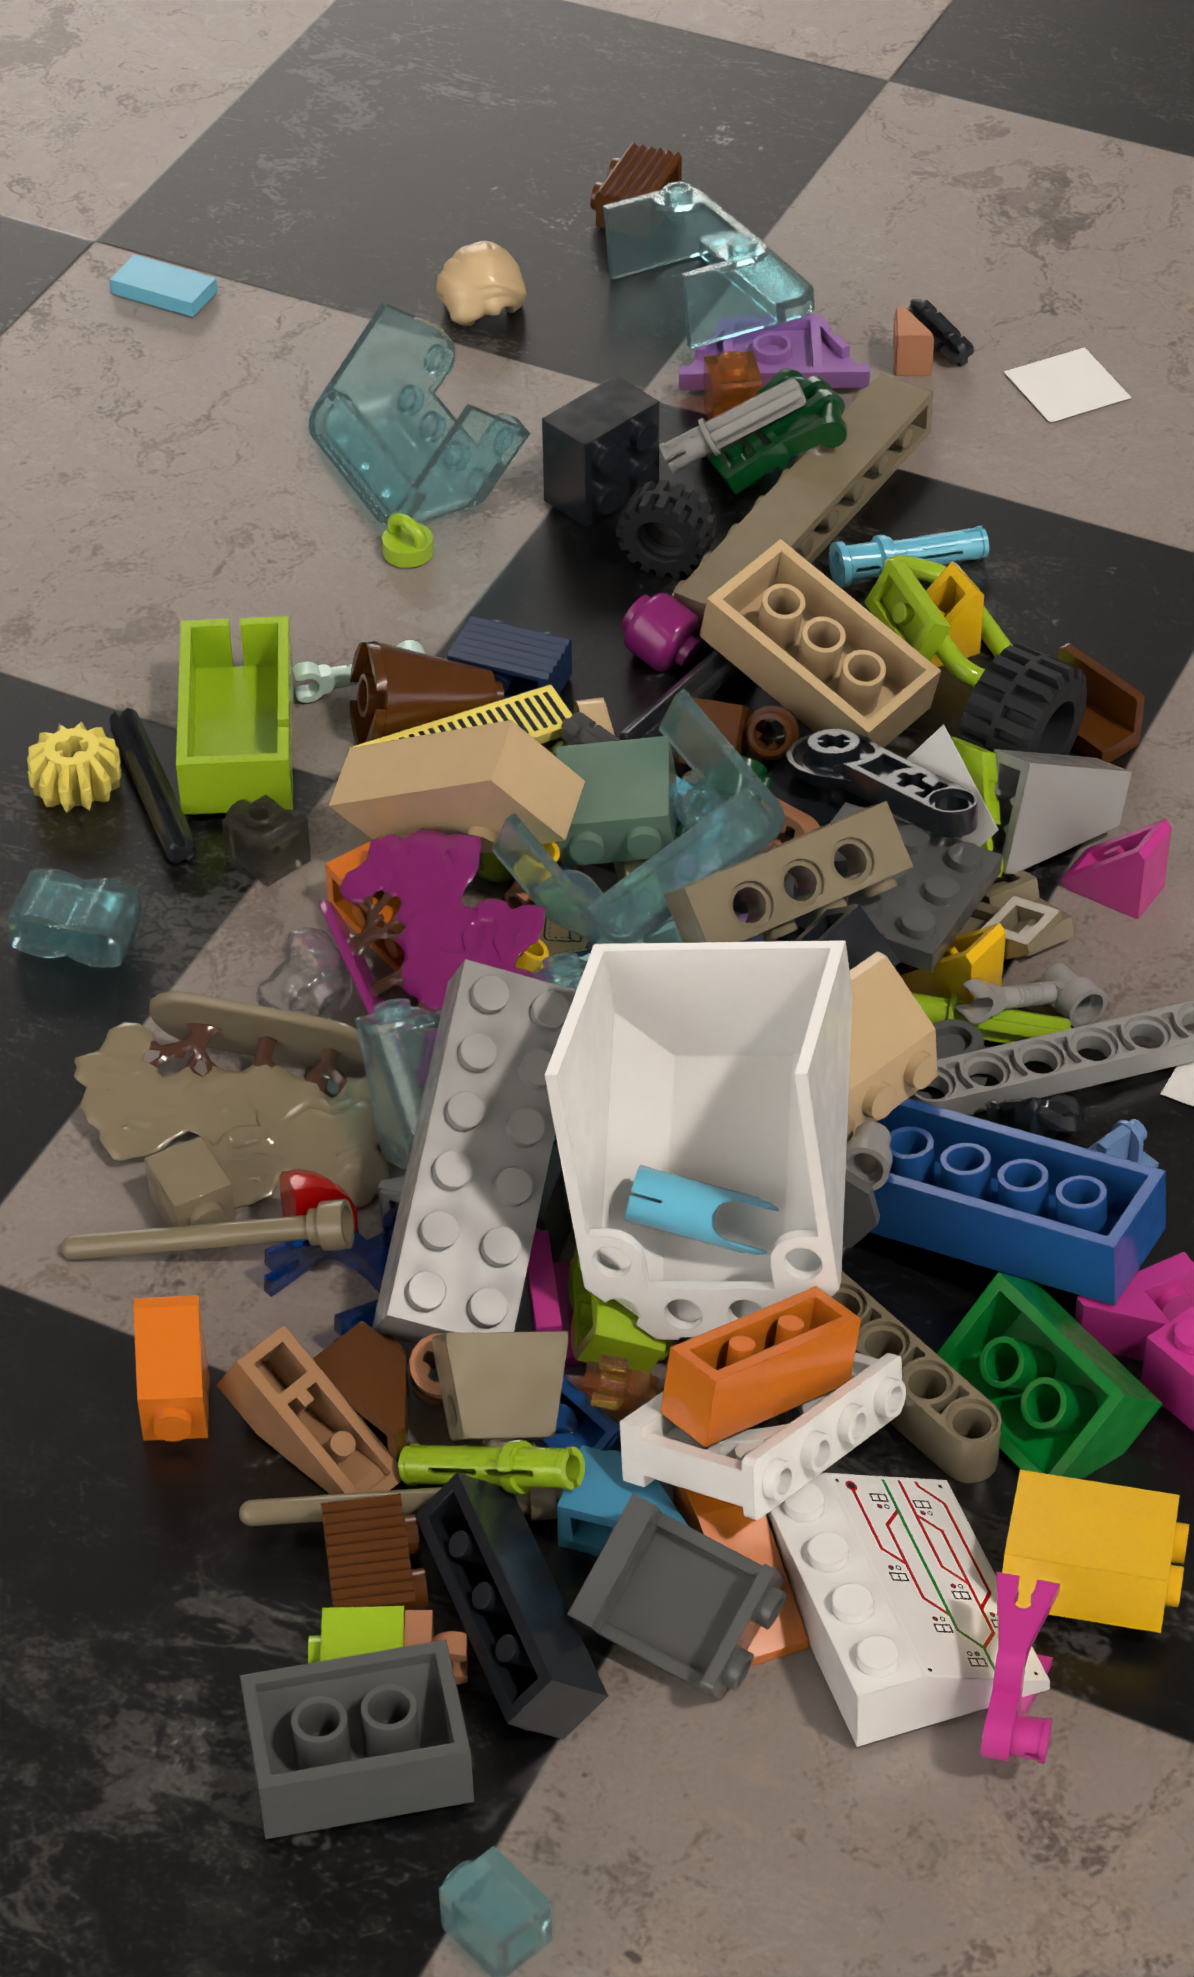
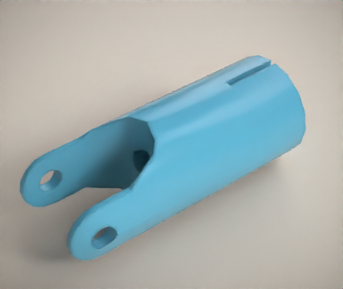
[625,1165,779,1255]

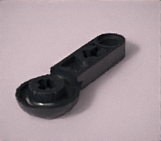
[786,729,978,838]

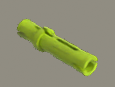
[398,1440,585,1494]

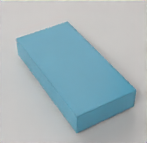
[109,254,218,317]

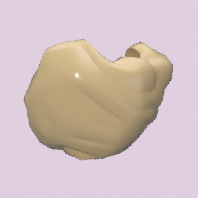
[436,241,527,327]

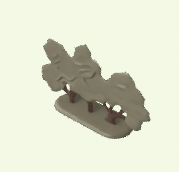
[74,991,424,1209]

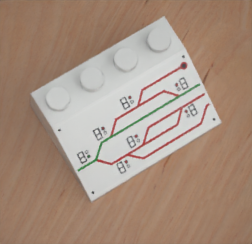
[766,1473,1050,1747]

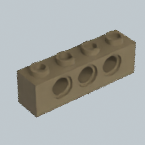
[663,801,913,943]

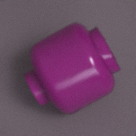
[621,593,703,672]

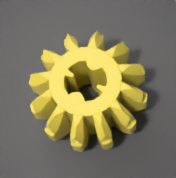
[27,722,121,813]

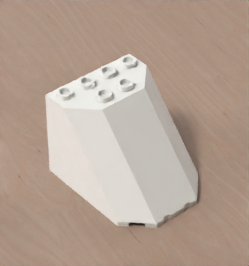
[545,941,853,1340]

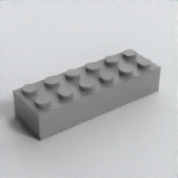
[372,959,577,1344]

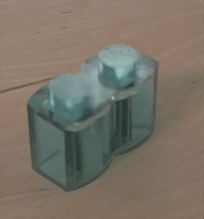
[8,869,142,967]

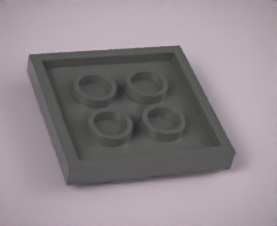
[784,802,1003,972]

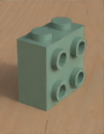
[556,736,677,867]

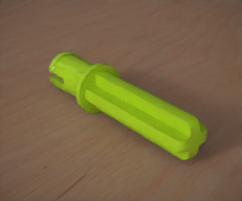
[911,992,1071,1044]

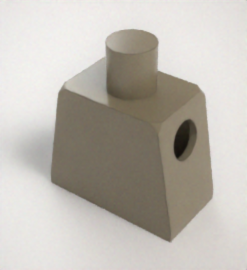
[432,1331,568,1447]

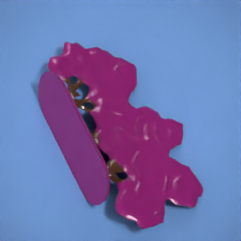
[319,828,552,1084]

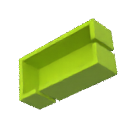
[176,616,293,815]

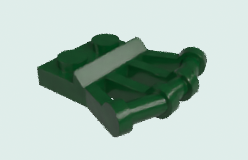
[705,368,847,495]

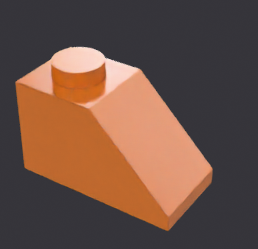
[133,1295,210,1442]

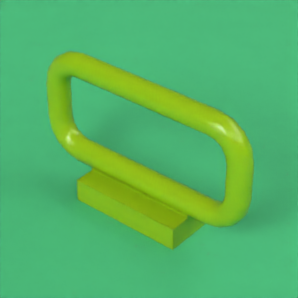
[864,555,1013,688]

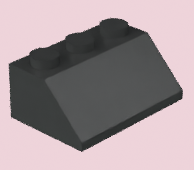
[240,1640,474,1839]

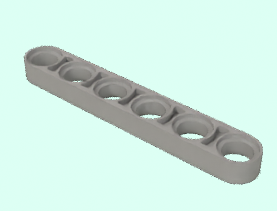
[908,1001,1194,1115]

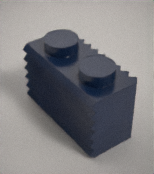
[447,616,572,699]

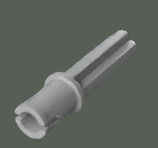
[659,378,806,474]

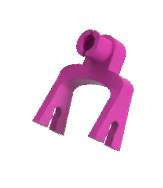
[981,1572,1060,1764]

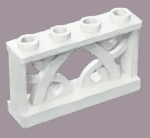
[620,1352,906,1520]

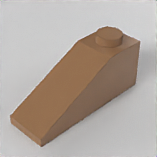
[217,1325,402,1494]

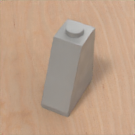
[992,749,1132,874]

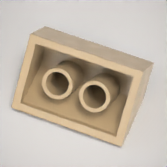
[847,951,938,1142]

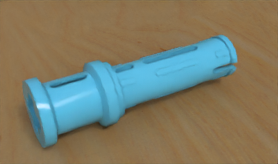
[829,526,989,589]

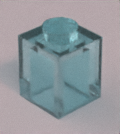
[439,1846,553,1977]

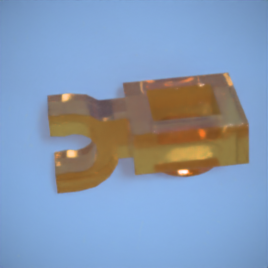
[583,1354,660,1412]

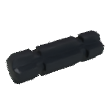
[906,297,974,366]

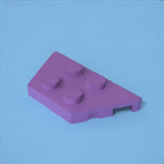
[679,314,870,392]

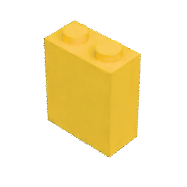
[1002,1470,1189,1633]

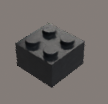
[542,375,659,527]

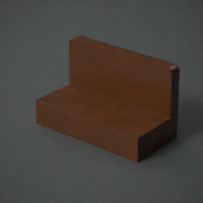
[1058,643,1145,763]

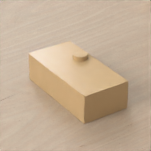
[700,539,941,748]
[329,720,585,853]

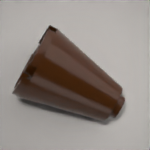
[349,641,504,745]

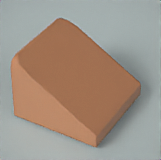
[893,306,934,376]

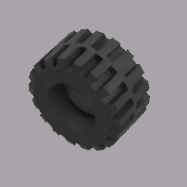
[958,643,1087,755]

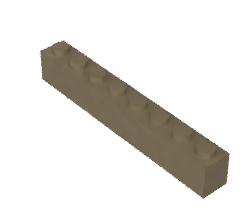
[672,373,933,649]

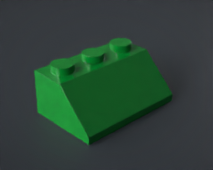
[937,1272,1163,1479]

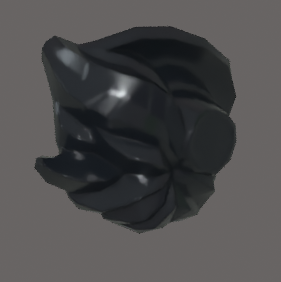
[985,1093,1085,1139]

